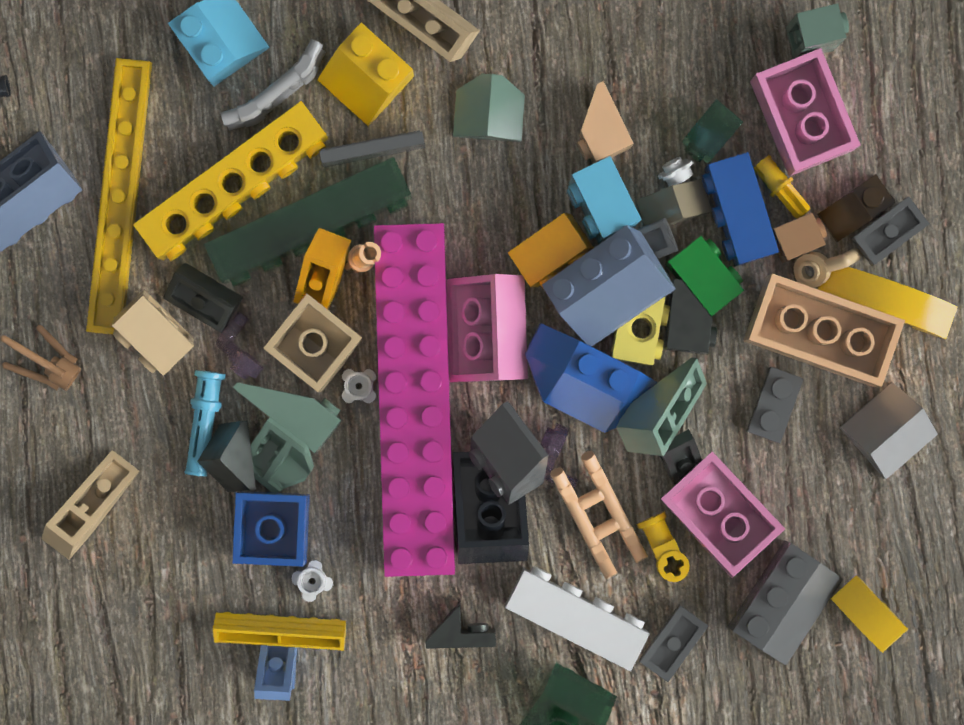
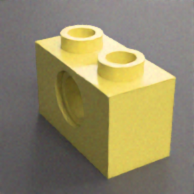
[610,297,670,366]

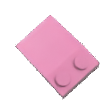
[661,452,785,578]

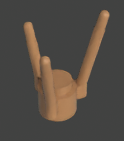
[0,325,81,391]

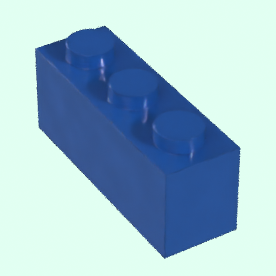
[702,152,779,267]

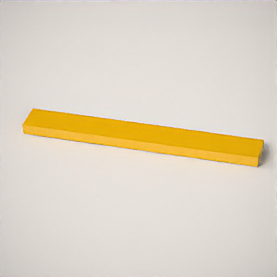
[86,58,152,335]

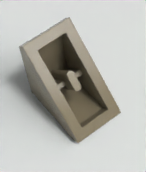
[636,179,712,226]

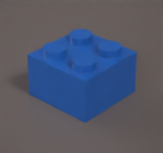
[232,491,310,567]

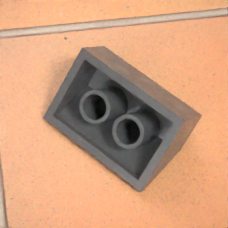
[728,540,843,665]

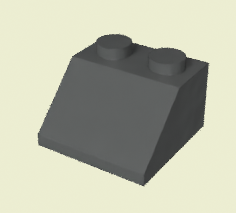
[469,401,549,504]

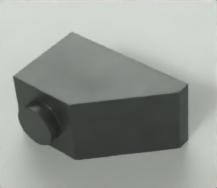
[664,279,717,354]

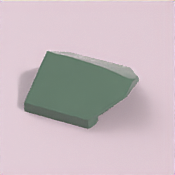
[453,74,525,142]
[251,417,314,493]

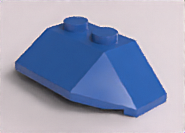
[525,323,658,433]

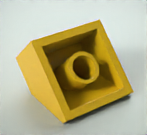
[317,22,414,127]

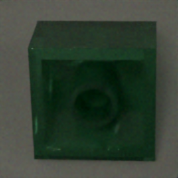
[519,663,617,725]

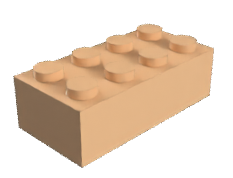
[743,273,905,387]

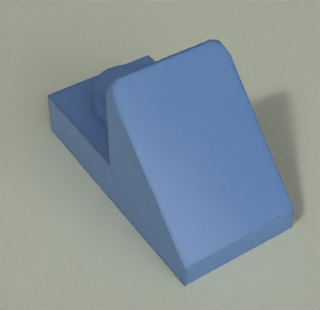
[254,645,297,701]

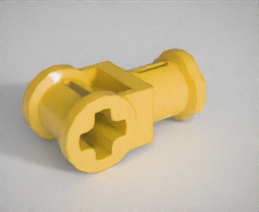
[637,511,690,582]

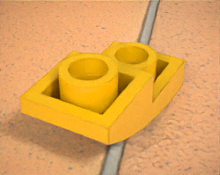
[831,575,908,653]

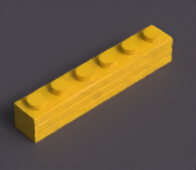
[213,612,346,651]

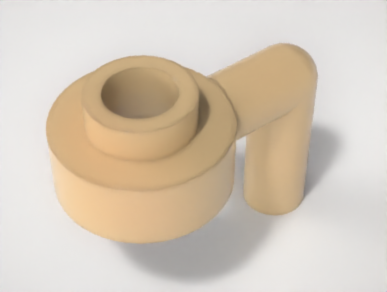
[794,248,862,288]

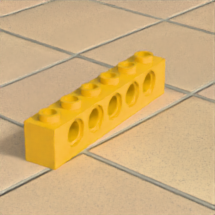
[133,101,329,261]

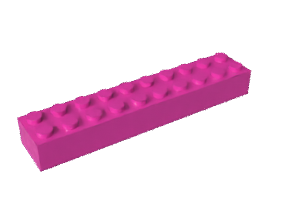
[374,223,455,577]

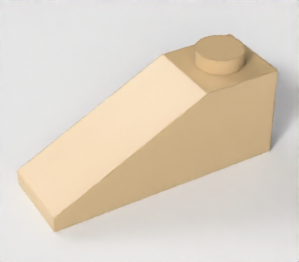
[42,450,139,560]

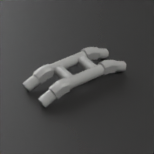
[220,39,326,131]

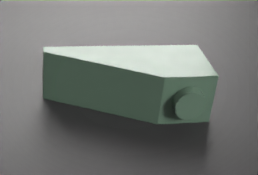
[616,358,707,456]
[233,382,343,453]

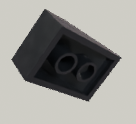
[453,451,529,564]

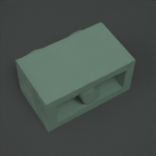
[786,3,849,59]

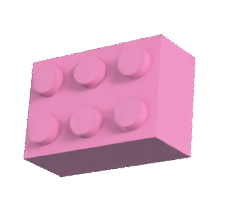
[750,48,861,176]

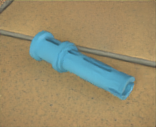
[185,370,226,477]

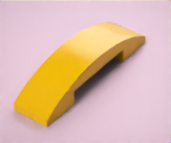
[817,267,957,339]

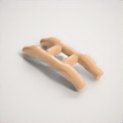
[550,451,648,580]

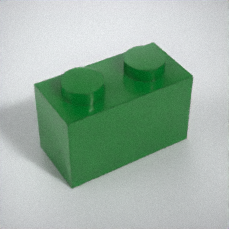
[665,236,745,316]

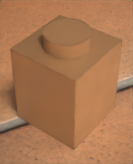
[772,213,827,263]

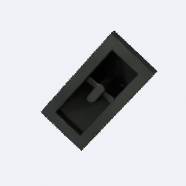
[197,420,256,492]

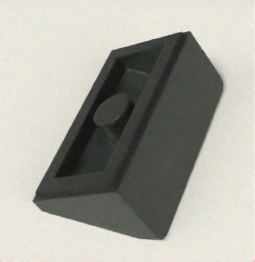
[163,263,243,333]

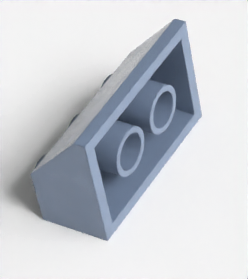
[0,131,82,252]
[542,225,676,347]

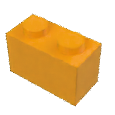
[508,213,594,289]
[293,228,352,310]

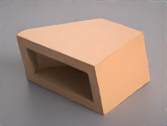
[577,81,634,164]

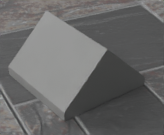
[840,382,938,479]

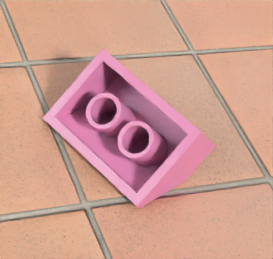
[446,274,528,382]

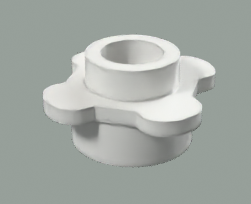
[658,157,693,186]
[342,369,376,403]
[292,560,333,602]

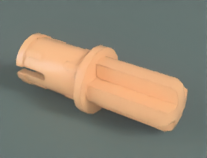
[344,242,381,273]

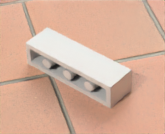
[505,566,650,671]

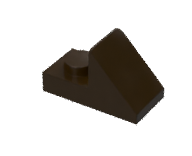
[817,174,896,242]

